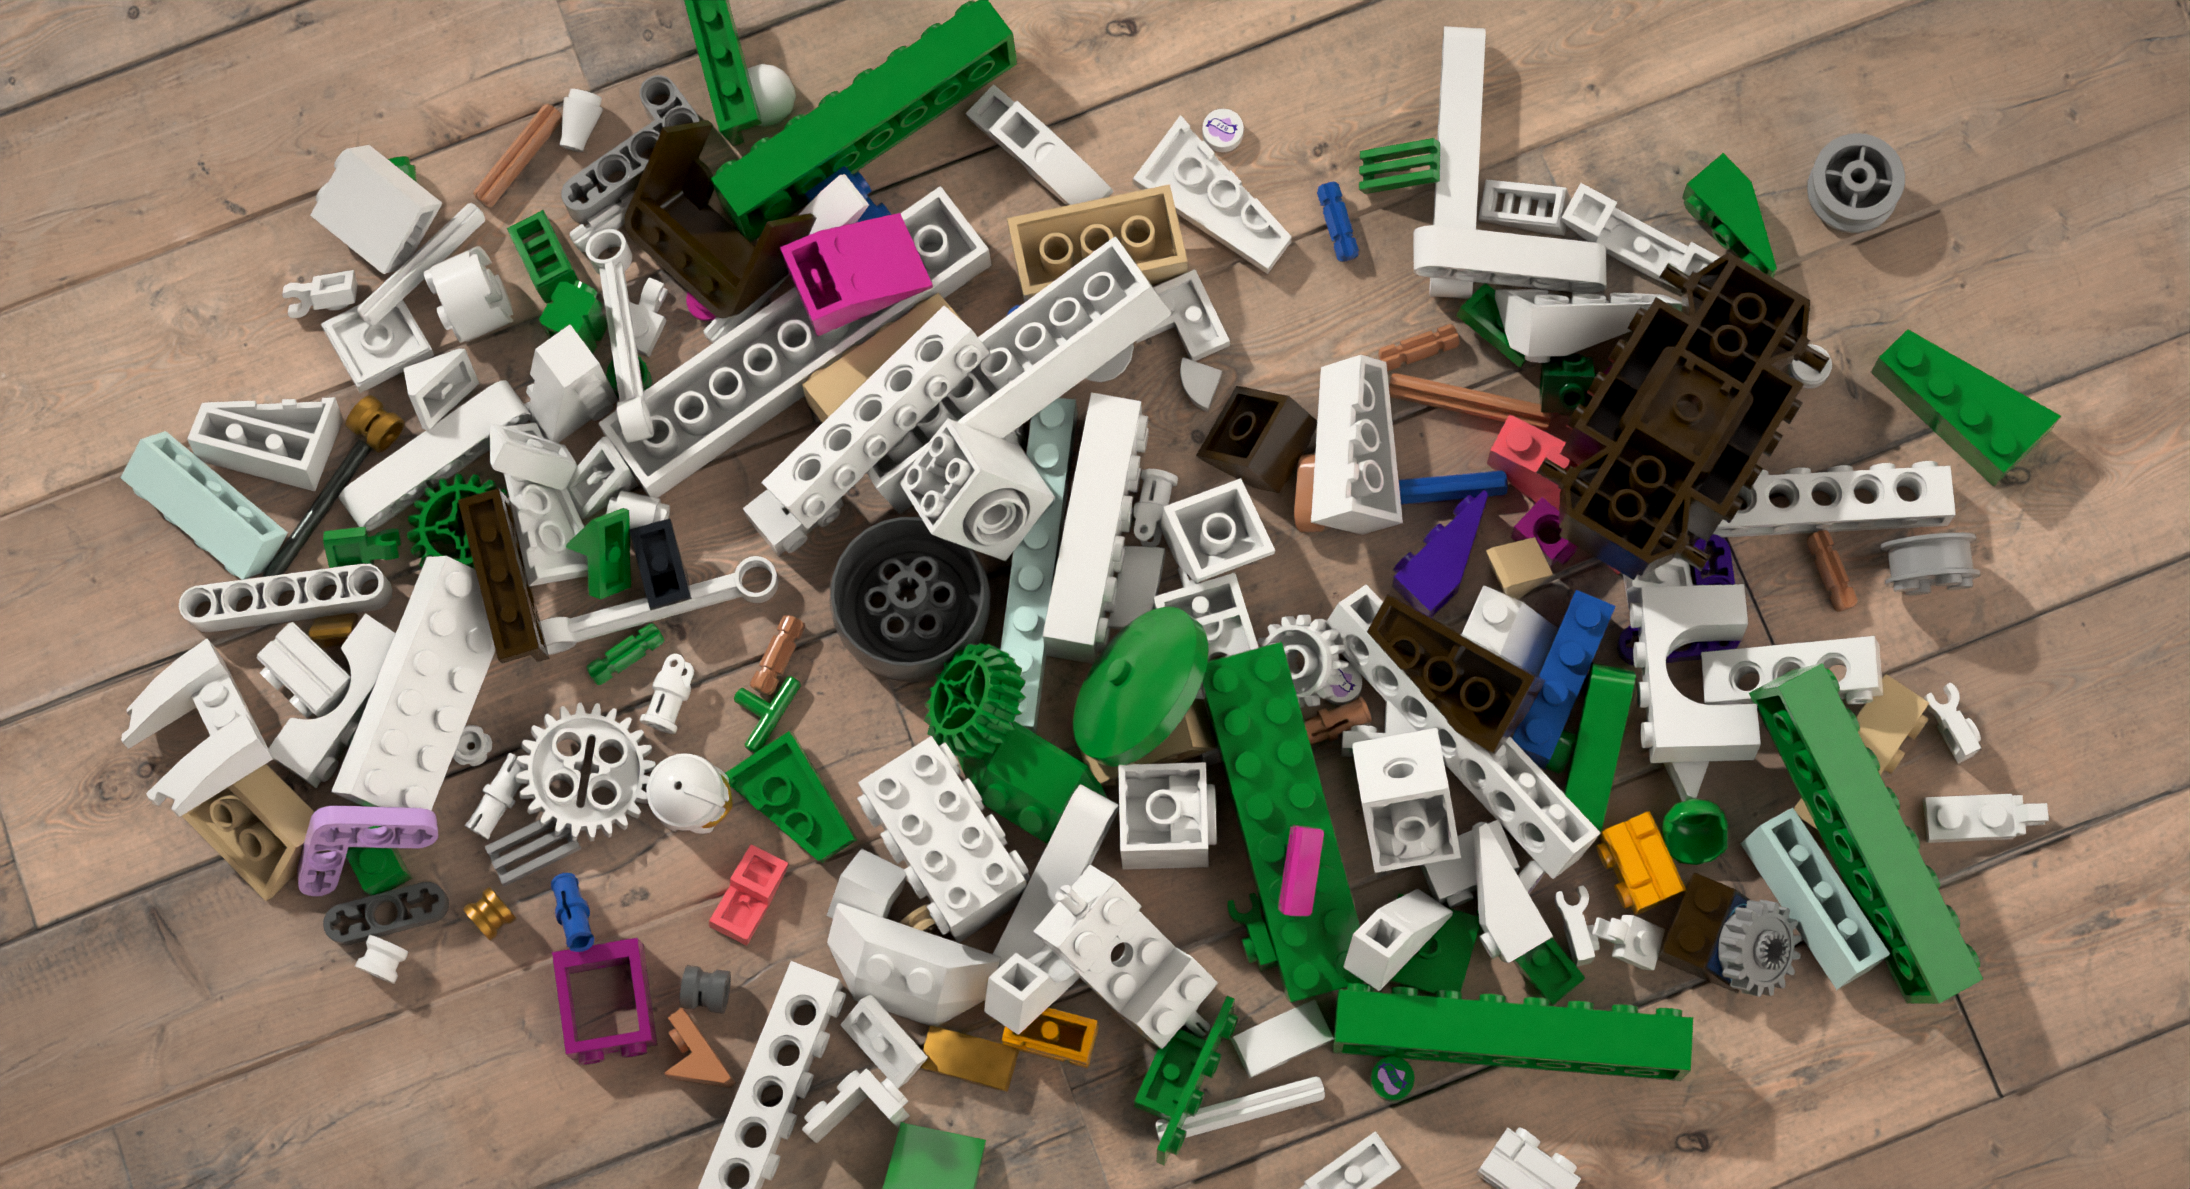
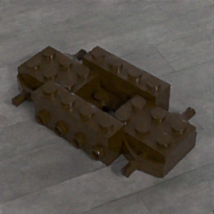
[1536,253,1829,580]

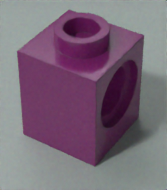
[1511,497,1579,569]

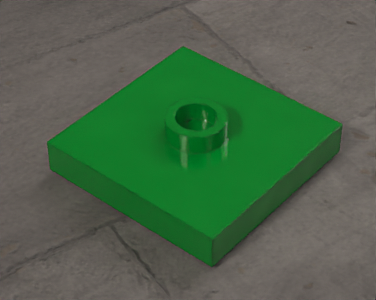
[1389,894,1480,995]

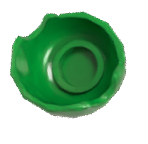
[1662,799,1728,865]

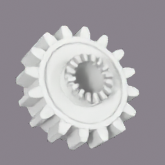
[1258,614,1348,708]

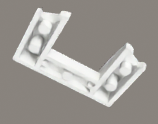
[121,638,273,817]

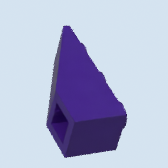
[1392,490,1488,617]

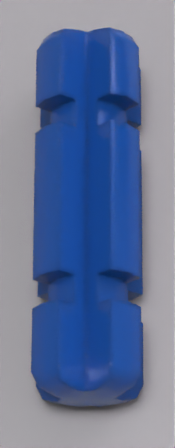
[1317,182,1359,262]

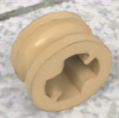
[899,904,938,934]

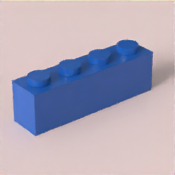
[1512,590,1616,770]

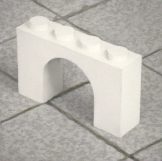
[1630,584,1761,763]

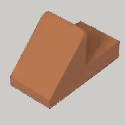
[664,1008,736,1088]

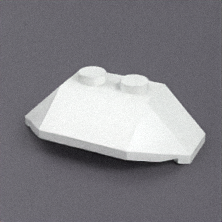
[827,903,1001,1027]

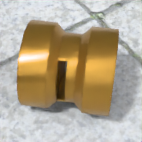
[345,395,405,453]

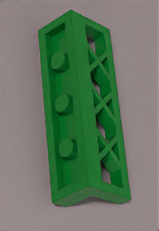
[684,0,762,147]

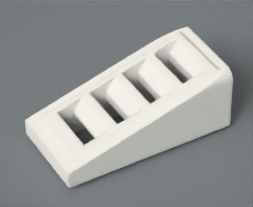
[1478,180,1571,236]

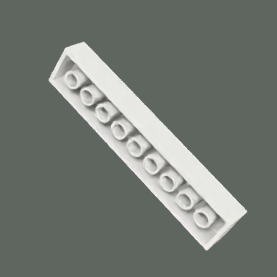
[598,186,991,498]

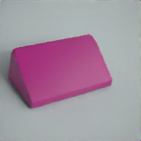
[1278,825,1324,916]

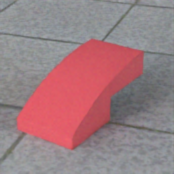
[709,844,788,946]

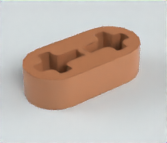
[1294,454,1325,532]

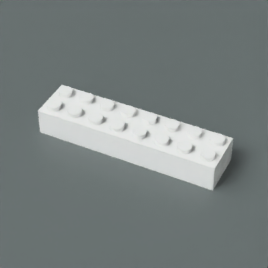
[867,236,1172,514]

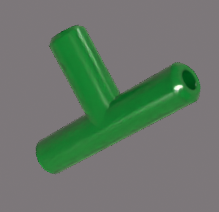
[734,676,801,753]

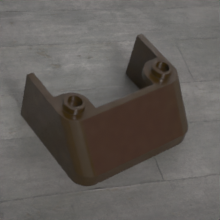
[625,120,817,318]

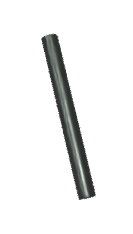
[262,439,372,577]

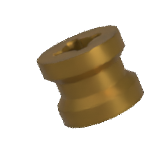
[463,886,517,941]

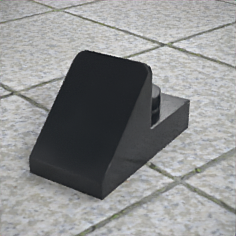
[629,518,692,610]

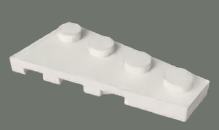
[1133,115,1292,274]
[504,422,588,586]

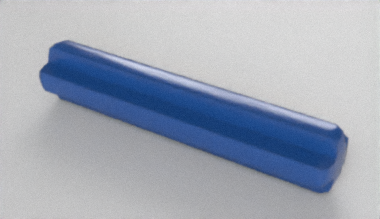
[1398,470,1508,505]

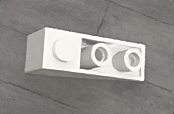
[1344,889,1453,991]

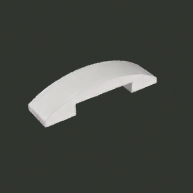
[1561,183,1720,288]

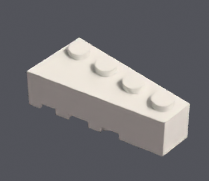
[1311,355,1403,535]

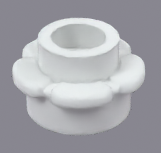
[453,725,492,766]

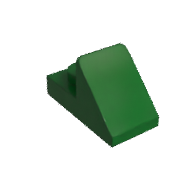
[566,508,631,600]

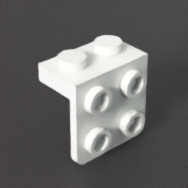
[802,1068,910,1143]

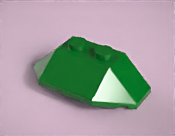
[958,721,1108,843]

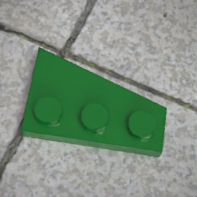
[725,731,858,863]

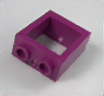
[552,938,658,1065]

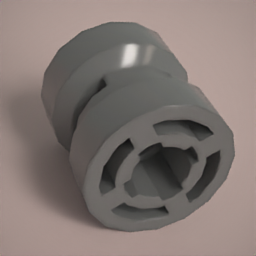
[679,965,731,1014]

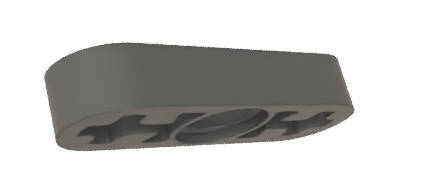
[323,882,449,945]

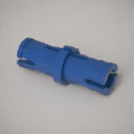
[551,873,594,952]

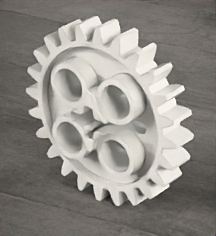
[516,703,656,842]

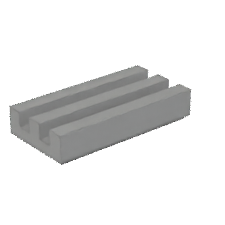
[485,819,582,887]

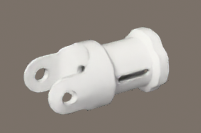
[1133,469,1178,547]
[639,654,694,734]

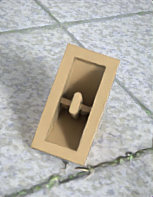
[1486,537,1553,600]

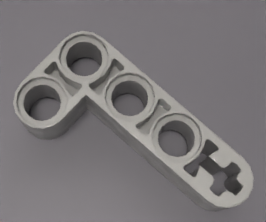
[561,75,700,224]

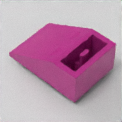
[780,213,933,336]

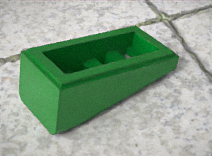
[507,210,579,303]

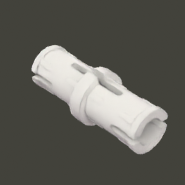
[464,753,528,840]

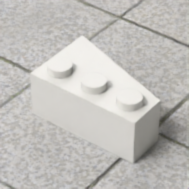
[524,325,618,443]
[187,397,343,491]

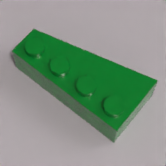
[1871,329,2061,487]

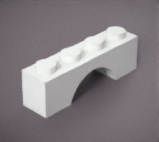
[268,613,396,788]
[984,945,1080,1035]

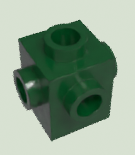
[1539,353,1598,417]

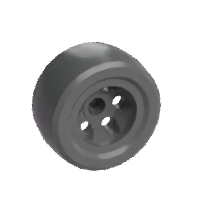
[829,517,991,682]

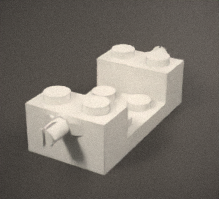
[1153,567,1258,766]
[1033,865,1218,1049]

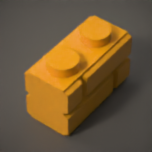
[1596,811,1686,916]
[1002,1008,1099,1069]

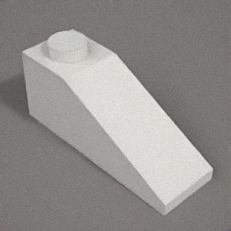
[1472,822,1553,963]

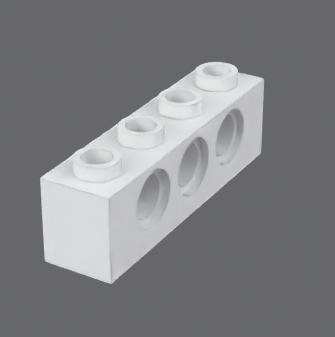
[1701,636,1883,705]

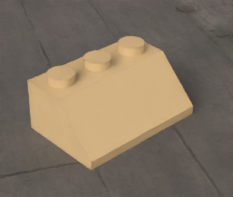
[182,764,314,901]

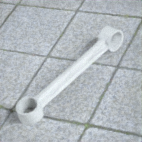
[586,229,654,443]
[540,556,778,655]

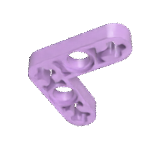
[297,806,438,896]

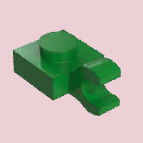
[323,527,402,568]
[1227,893,1277,972]

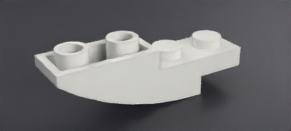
[966,84,1114,206]

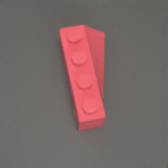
[1487,414,1620,575]

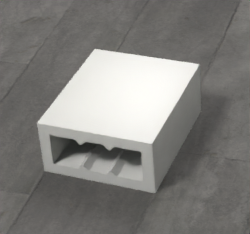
[310,145,442,274]

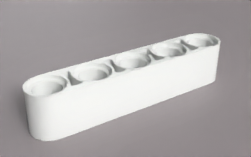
[1413,225,1607,293]
[339,380,531,532]
[179,564,393,632]
[993,784,1119,968]

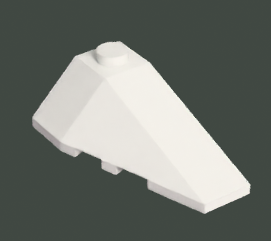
[1495,289,1682,363]

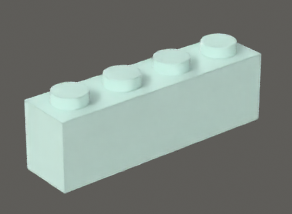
[120,431,288,580]
[1741,807,1890,990]

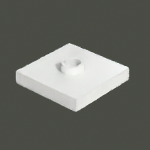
[321,299,434,393]

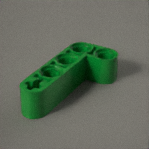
[1564,662,1636,838]

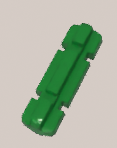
[586,623,665,685]

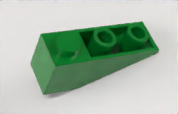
[1682,153,1777,278]

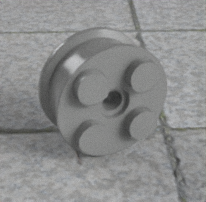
[1807,133,1905,233]
[1881,533,1981,596]

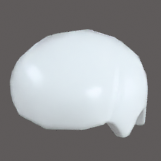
[747,64,796,127]

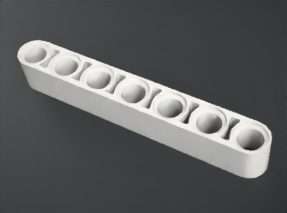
[1430,26,1485,299]

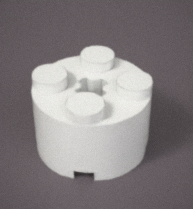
[424,246,513,343]

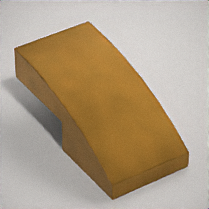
[920,1025,1020,1092]

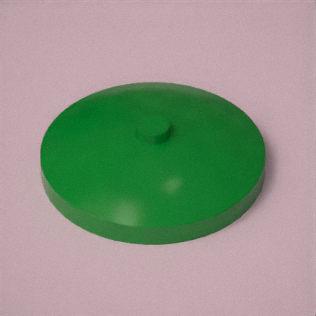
[1073,607,1209,767]

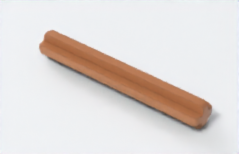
[1389,373,1552,431]

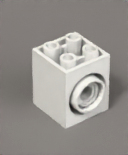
[899,418,1055,561]
[1352,728,1461,873]
[1118,762,1217,870]

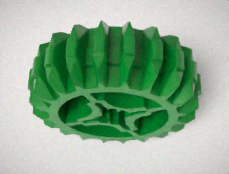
[407,473,511,569]
[924,643,1026,759]

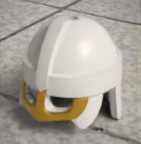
[646,754,733,834]

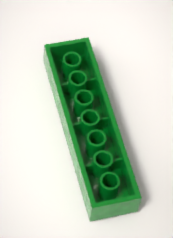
[711,0,1017,243]
[1201,642,1365,1003]
[1749,663,1983,1004]
[1333,983,1694,1081]

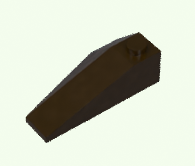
[1367,594,1546,754]

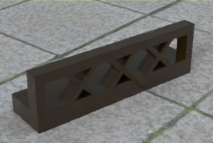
[458,488,550,663]

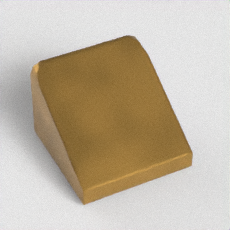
[309,613,359,648]

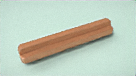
[473,104,563,208]

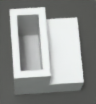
[826,848,907,919]

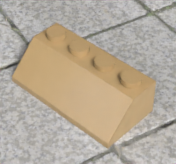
[1007,184,1188,303]

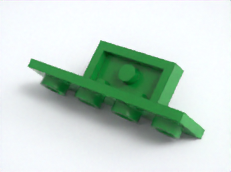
[1134,996,1239,1166]

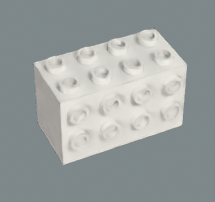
[857,736,1031,943]

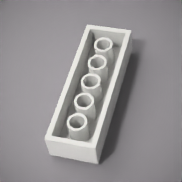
[1043,392,1149,664]
[331,556,495,811]

